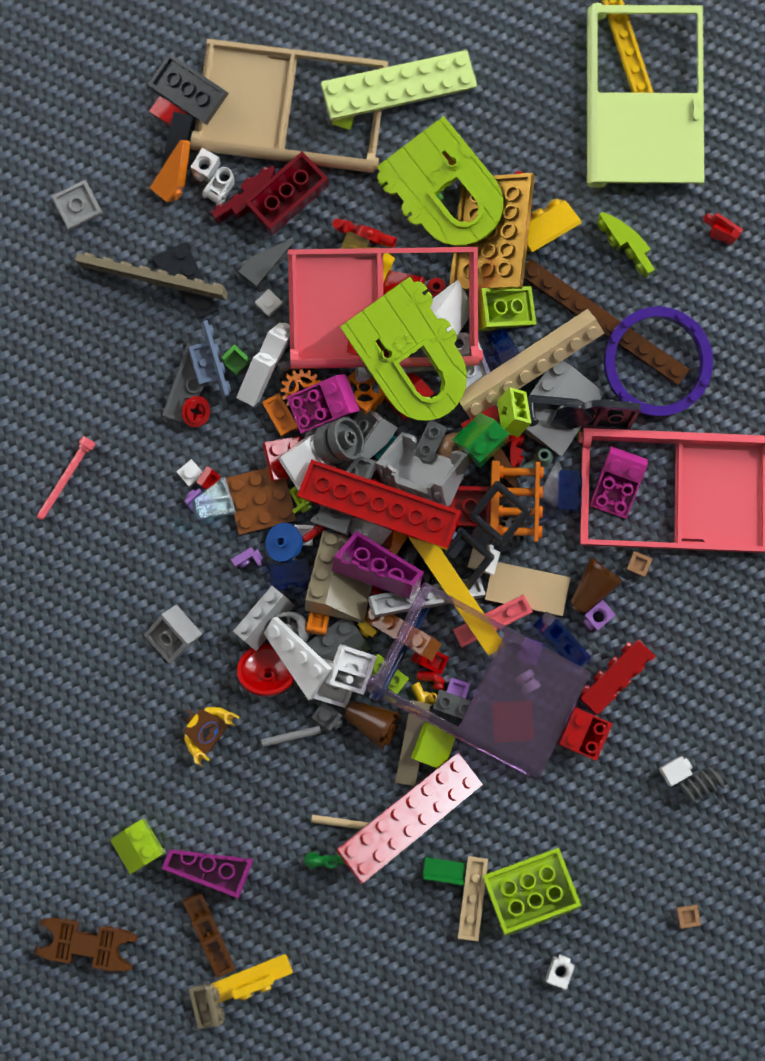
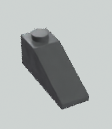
[239,239,294,291]

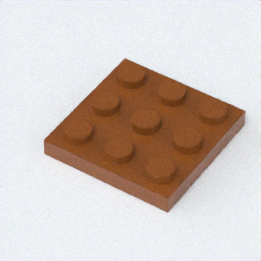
[225,468,297,536]

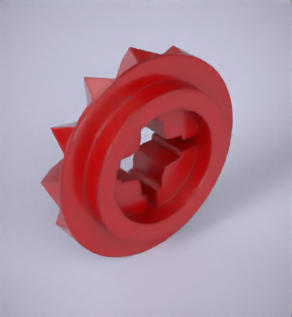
[181,396,210,427]

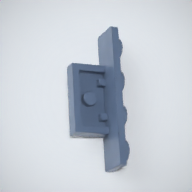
[188,320,231,399]

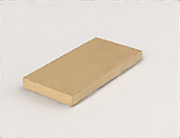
[485,562,571,616]

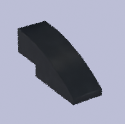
[161,111,193,169]

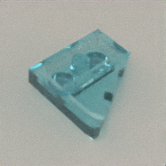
[192,477,236,520]

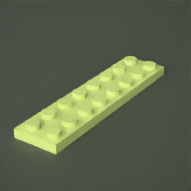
[320,50,477,121]

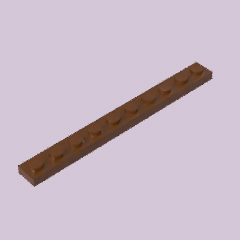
[524,259,690,386]

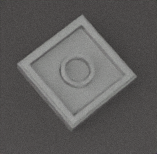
[51,179,103,231]

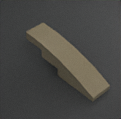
[395,700,431,786]

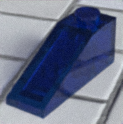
[533,612,591,671]

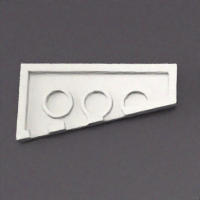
[264,617,332,700]

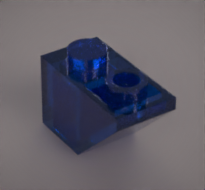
[487,329,519,366]

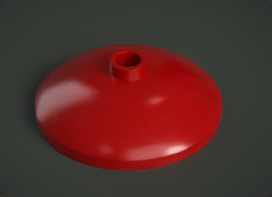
[237,643,295,696]

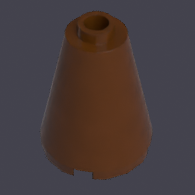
[571,558,623,614]
[344,701,401,750]

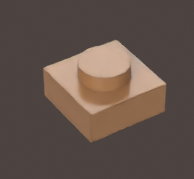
[626,551,653,577]
[676,904,701,929]

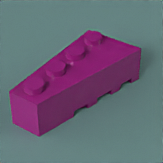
[331,531,424,599]
[162,849,254,899]

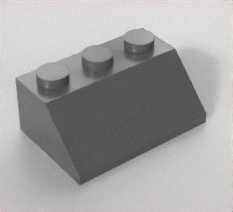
[306,619,371,661]

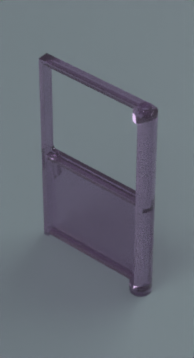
[366,583,591,780]

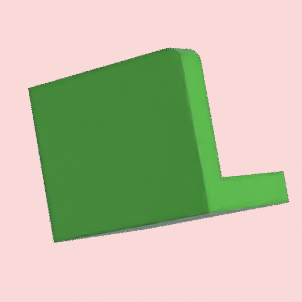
[221,344,250,376]

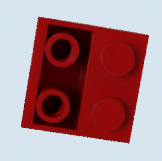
[557,707,612,761]

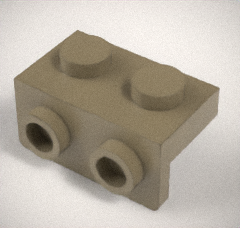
[189,982,225,1030]

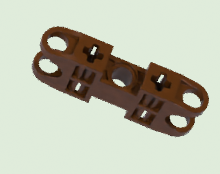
[34,918,138,971]

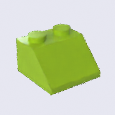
[110,818,165,875]

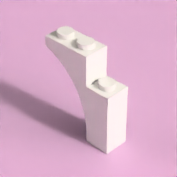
[236,323,290,407]

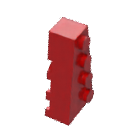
[578,639,656,715]

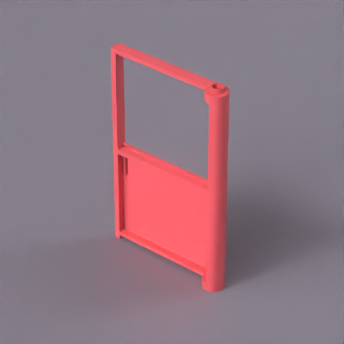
[288,247,483,369]
[578,428,765,553]

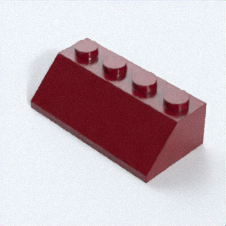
[245,151,329,236]

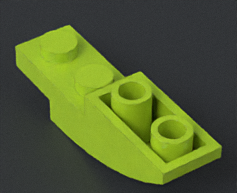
[597,212,655,279]

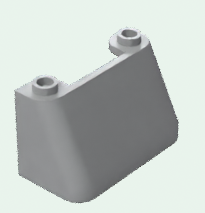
[376,432,469,507]

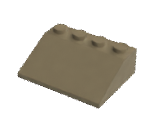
[305,531,372,623]

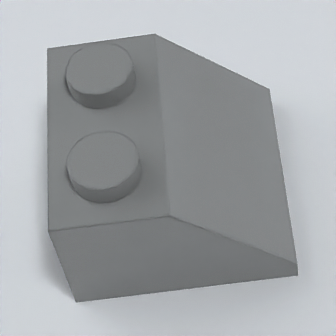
[144,604,202,664]

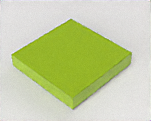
[411,720,457,768]

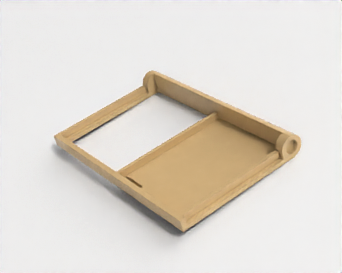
[191,39,388,173]

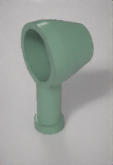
[518,448,553,468]

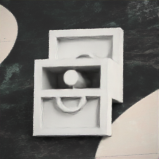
[314,644,377,708]

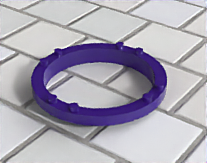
[603,306,713,417]

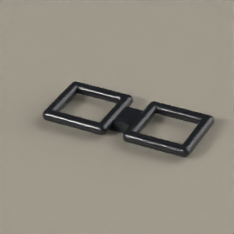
[442,481,531,590]

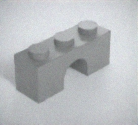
[233,586,295,651]

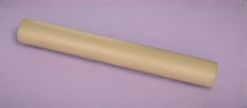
[311,815,369,830]

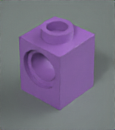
[583,600,615,632]

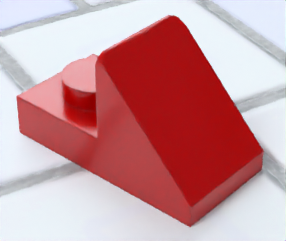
[411,651,449,675]

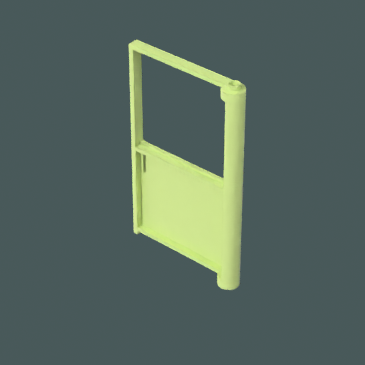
[587,3,704,188]

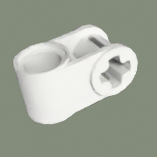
[202,167,235,205]

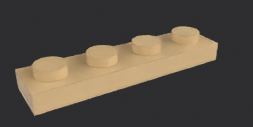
[458,856,488,941]

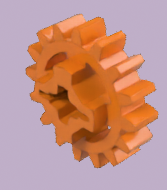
[280,369,321,406]

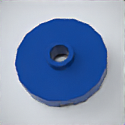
[266,522,303,562]

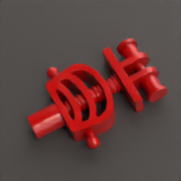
[332,218,397,248]

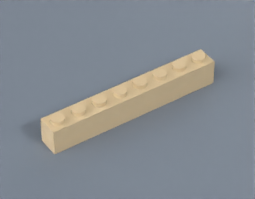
[460,309,604,419]

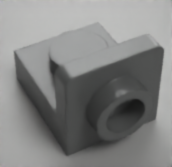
[312,701,343,732]

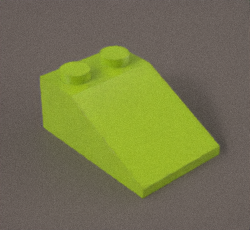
[478,286,536,331]

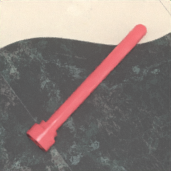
[37,436,96,520]

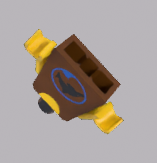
[180,707,239,767]

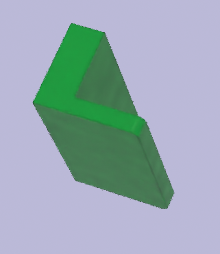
[422,857,465,885]

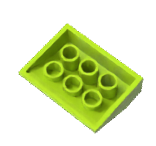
[483,848,581,937]

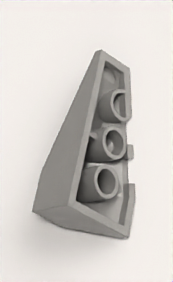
[335,409,397,471]

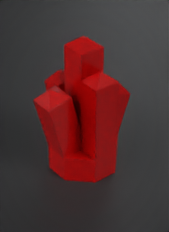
[703,213,742,246]

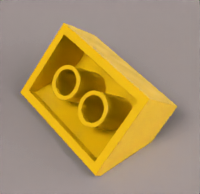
[527,198,582,252]

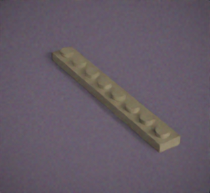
[75,253,228,301]

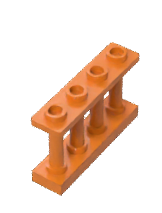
[490,461,544,542]

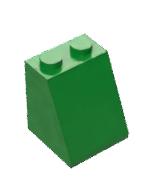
[452,413,509,469]

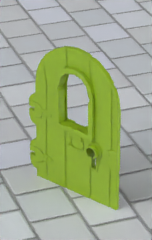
[377,116,503,246]
[340,277,467,421]

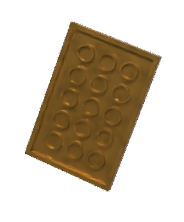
[450,173,535,291]

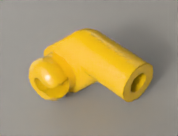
[411,682,437,705]

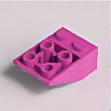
[287,374,360,434]
[589,446,648,519]

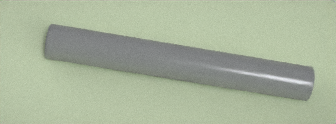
[261,726,321,747]

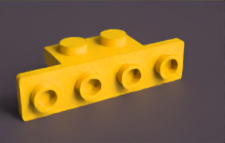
[214,954,293,1003]

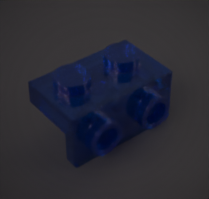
[558,470,582,513]

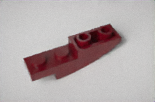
[211,165,276,224]

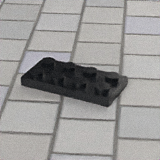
[148,53,229,125]

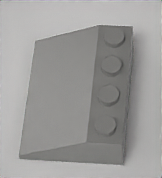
[523,361,605,457]

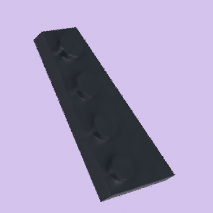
[151,242,219,319]

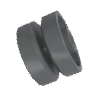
[314,417,365,466]

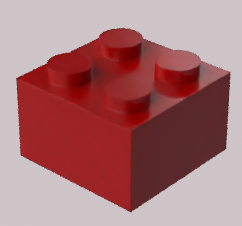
[450,486,491,529]

